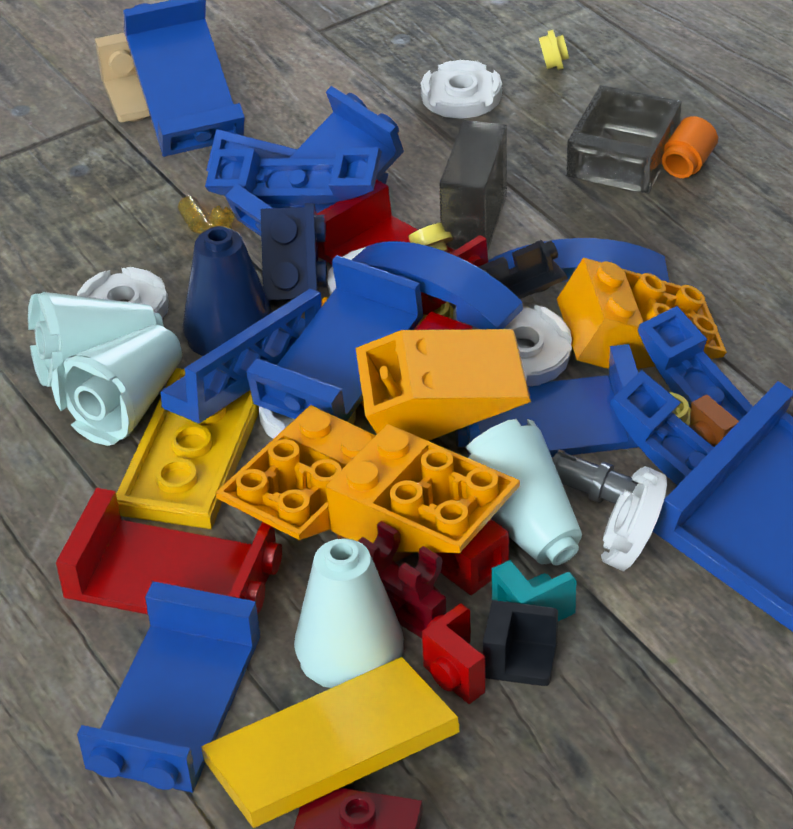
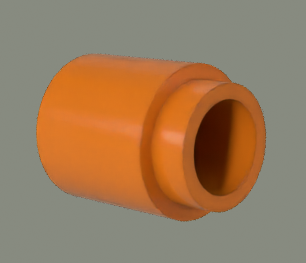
[662,116,718,178]

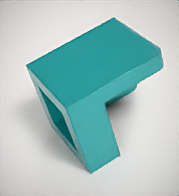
[492,560,577,621]

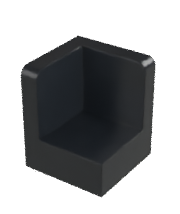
[483,600,558,686]

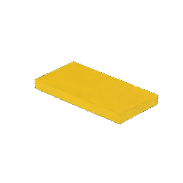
[116,368,259,529]
[201,657,460,829]

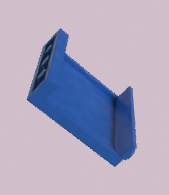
[652,381,793,632]

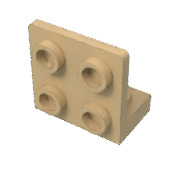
[95,33,150,122]

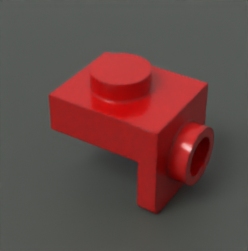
[422,603,485,704]

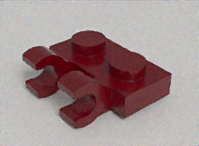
[358,521,446,639]

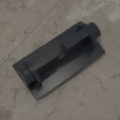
[478,240,568,299]

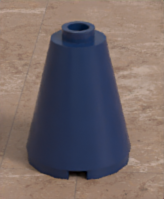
[182,226,273,356]

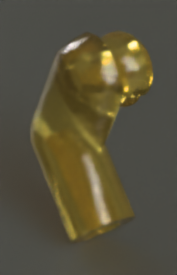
[178,196,235,234]

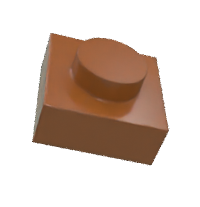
[689,394,739,447]

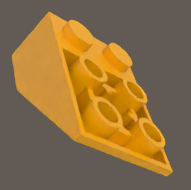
[557,257,727,369]
[356,329,531,441]
[215,405,376,540]
[326,424,520,553]

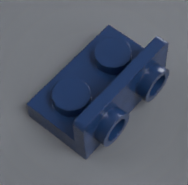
[260,203,328,302]

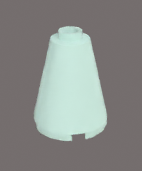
[28,292,164,387]
[51,325,182,446]
[466,419,582,566]
[294,539,404,688]

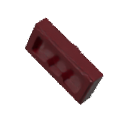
[294,788,423,829]

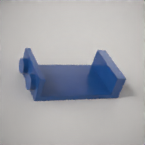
[123,0,245,157]
[225,86,404,236]
[246,255,424,421]
[455,344,638,457]
[77,581,260,793]

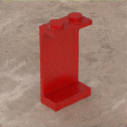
[317,180,489,315]
[56,487,282,615]

